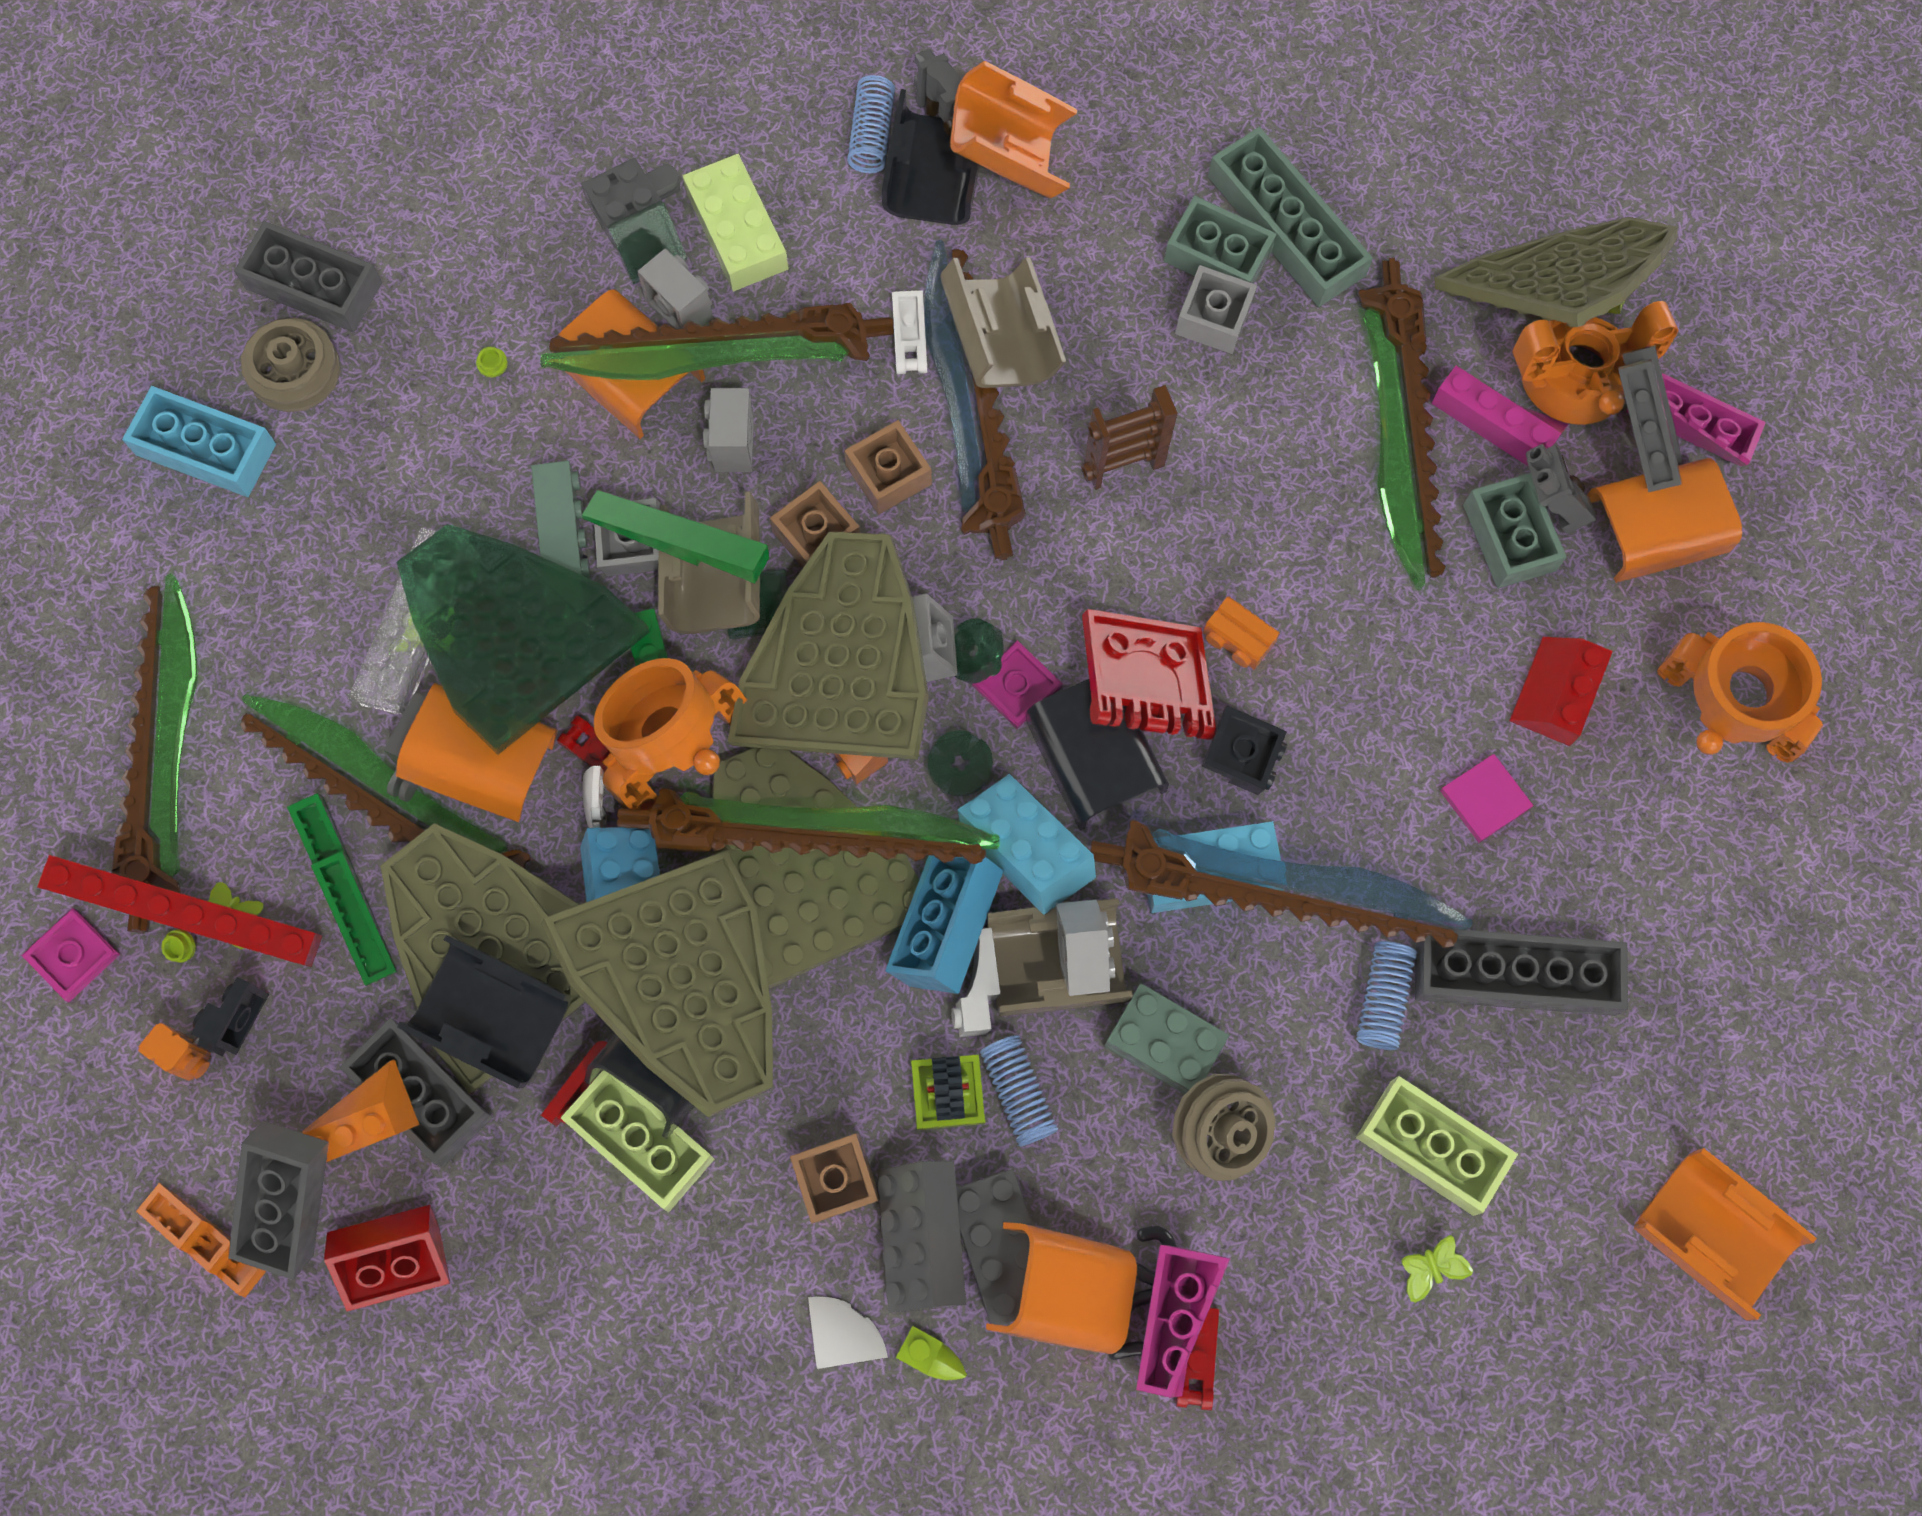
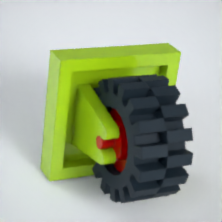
[911,1054,985,1130]

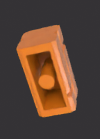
[1203,596,1280,670]
[138,1023,211,1081]

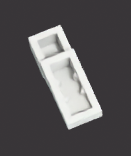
[951,928,1000,1037]

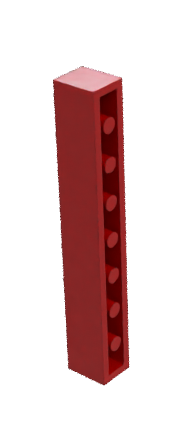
[37,855,323,967]

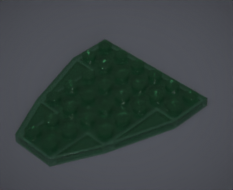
[396,524,649,755]

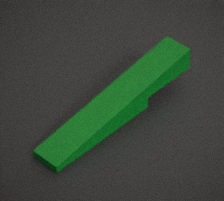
[582,490,770,584]
[287,793,397,986]

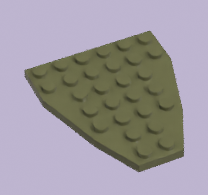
[1434,217,1678,327]
[727,532,929,760]
[713,748,919,989]
[380,824,586,1094]
[541,850,773,1117]

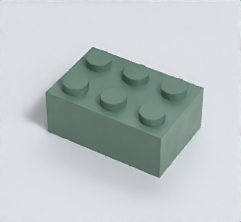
[1164,195,1277,284]
[1463,473,1567,589]
[1104,983,1230,1095]

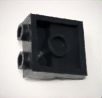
[1202,705,1287,795]
[191,977,269,1057]

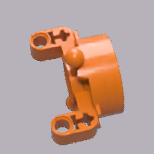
[1512,301,1679,425]
[1657,622,1823,763]
[594,658,747,810]

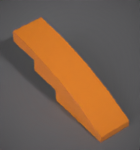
[136,1183,266,1298]

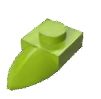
[896,1326,967,1380]

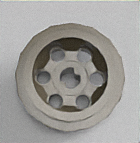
[241,318,341,412]
[1172,1074,1276,1181]

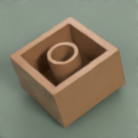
[844,420,932,515]
[770,481,860,568]
[790,1133,880,1224]

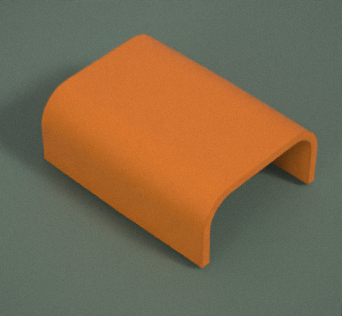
[950,61,1077,198]
[553,289,705,439]
[1587,458,1742,583]
[396,683,557,822]
[1634,1148,1817,1321]
[986,1222,1137,1354]

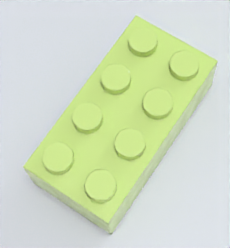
[682,154,789,292]
[561,1070,715,1212]
[1356,1076,1518,1216]

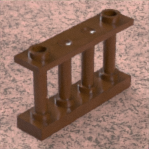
[1081,385,1178,490]

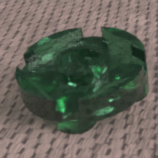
[955,618,1004,684]
[927,730,993,796]

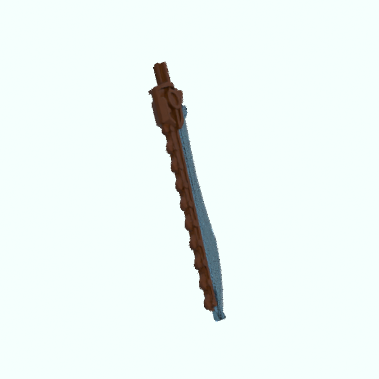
[924,240,1026,561]
[1090,820,1473,948]

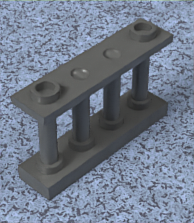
[1618,345,1683,492]

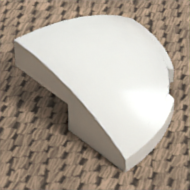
[582,766,607,828]
[808,1297,888,1369]

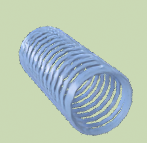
[847,75,895,173]
[1356,941,1417,1050]
[980,1035,1058,1147]

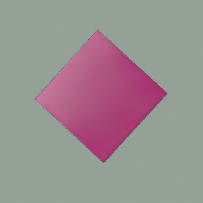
[972,640,1063,729]
[1440,754,1534,843]
[21,908,120,1002]

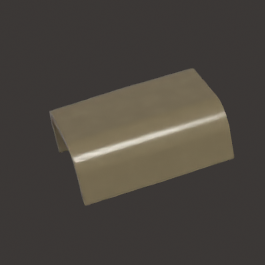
[940,257,1066,388]
[658,491,760,634]
[987,898,1132,1017]

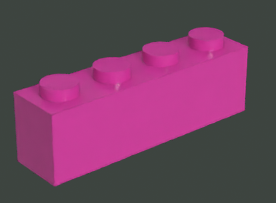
[1431,365,1569,467]
[1626,373,1766,466]
[1136,1245,1230,1398]

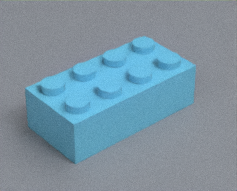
[122,386,276,497]
[958,774,1096,915]
[1147,821,1286,913]

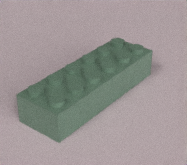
[1208,126,1373,308]

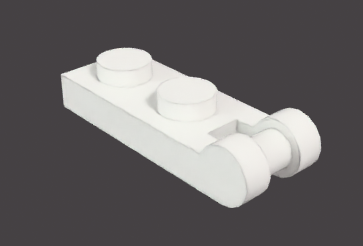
[892,290,927,375]

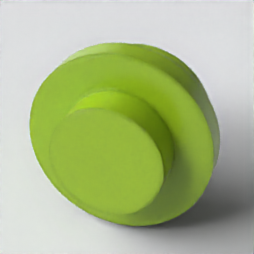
[476,347,508,378]
[161,929,196,963]

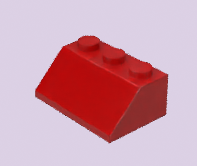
[1509,637,1613,746]
[324,1205,450,1312]

